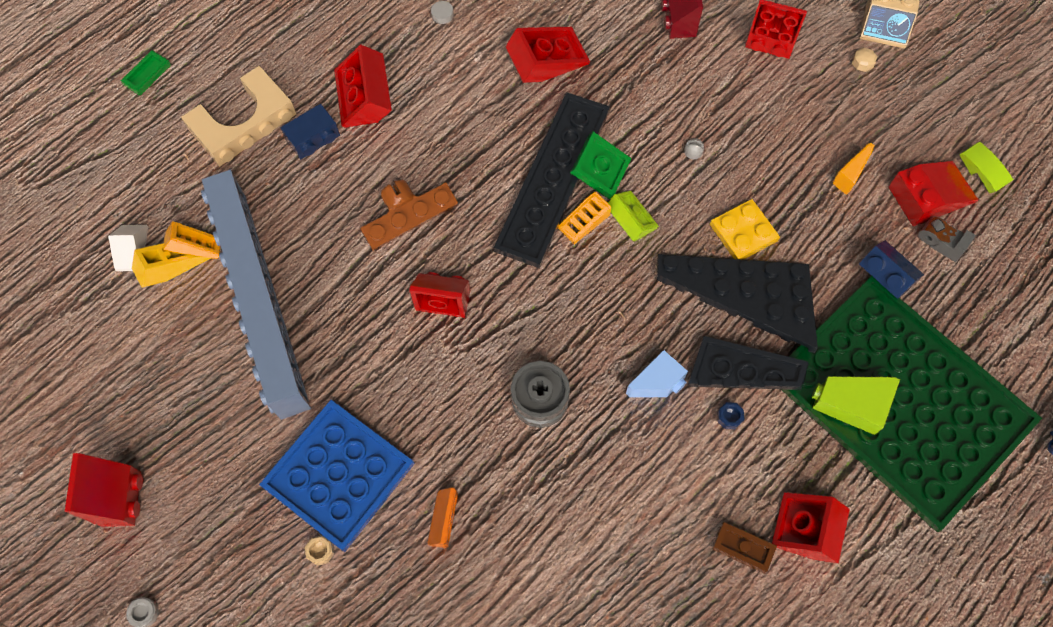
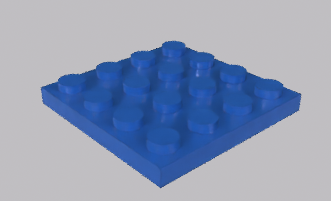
[259,400,415,552]

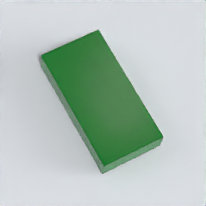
[121,50,171,96]

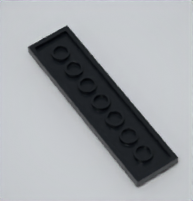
[494,92,610,269]

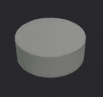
[431,1,454,24]
[126,597,159,627]

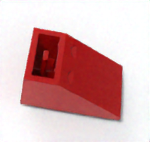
[745,0,807,59]

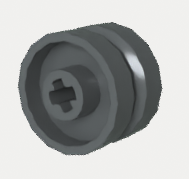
[510,361,570,428]

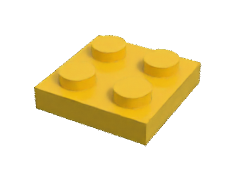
[710,199,780,260]

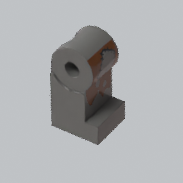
[918,216,976,263]

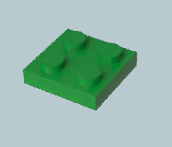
[570,132,632,199]

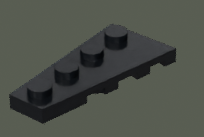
[688,336,809,390]

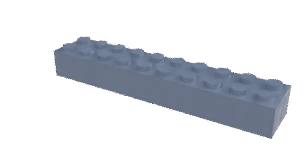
[201,170,311,420]

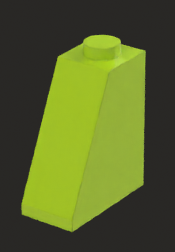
[812,377,900,435]

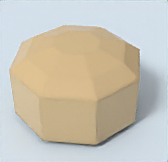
[852,48,877,72]
[305,536,334,566]

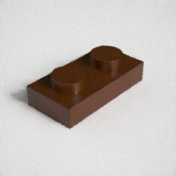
[712,522,777,574]

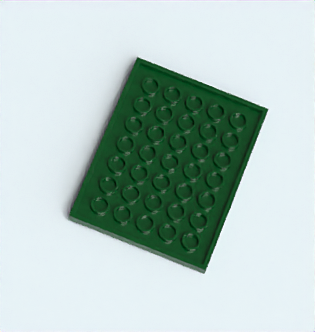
[781,276,1043,533]

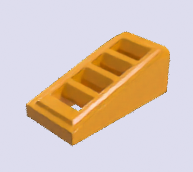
[833,143,875,195]
[558,192,611,245]
[163,221,220,259]

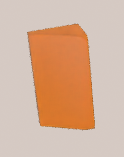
[427,488,458,549]

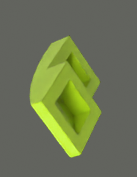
[959,142,1013,194]

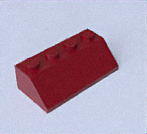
[661,0,703,39]

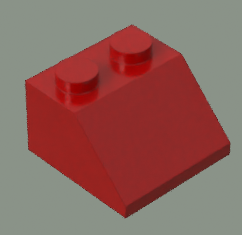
[409,272,471,318]
[772,492,850,564]

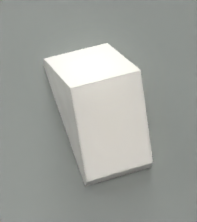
[108,225,148,271]

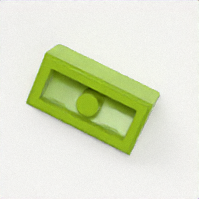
[608,190,659,241]

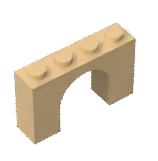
[181,66,296,167]

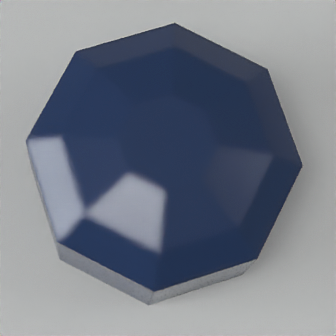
[717,402,744,430]

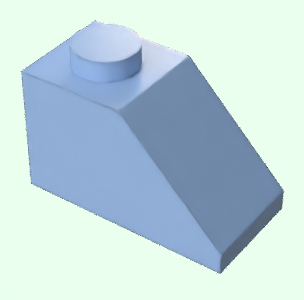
[626,350,688,397]

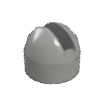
[684,138,704,159]

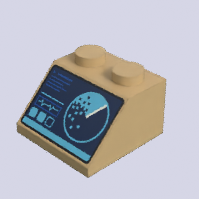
[860,0,920,49]

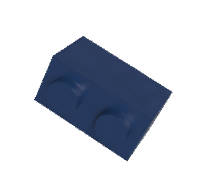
[280,104,340,160]
[859,240,924,299]

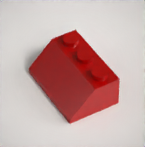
[334,44,392,128]

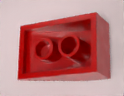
[505,27,590,83]
[888,161,979,227]
[64,453,143,527]

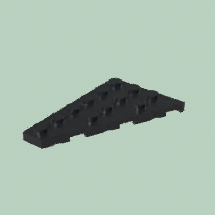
[657,254,818,353]

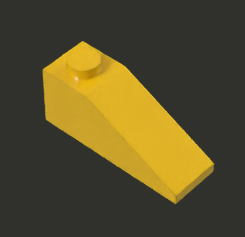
[132,240,211,287]

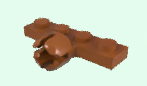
[360,179,458,251]

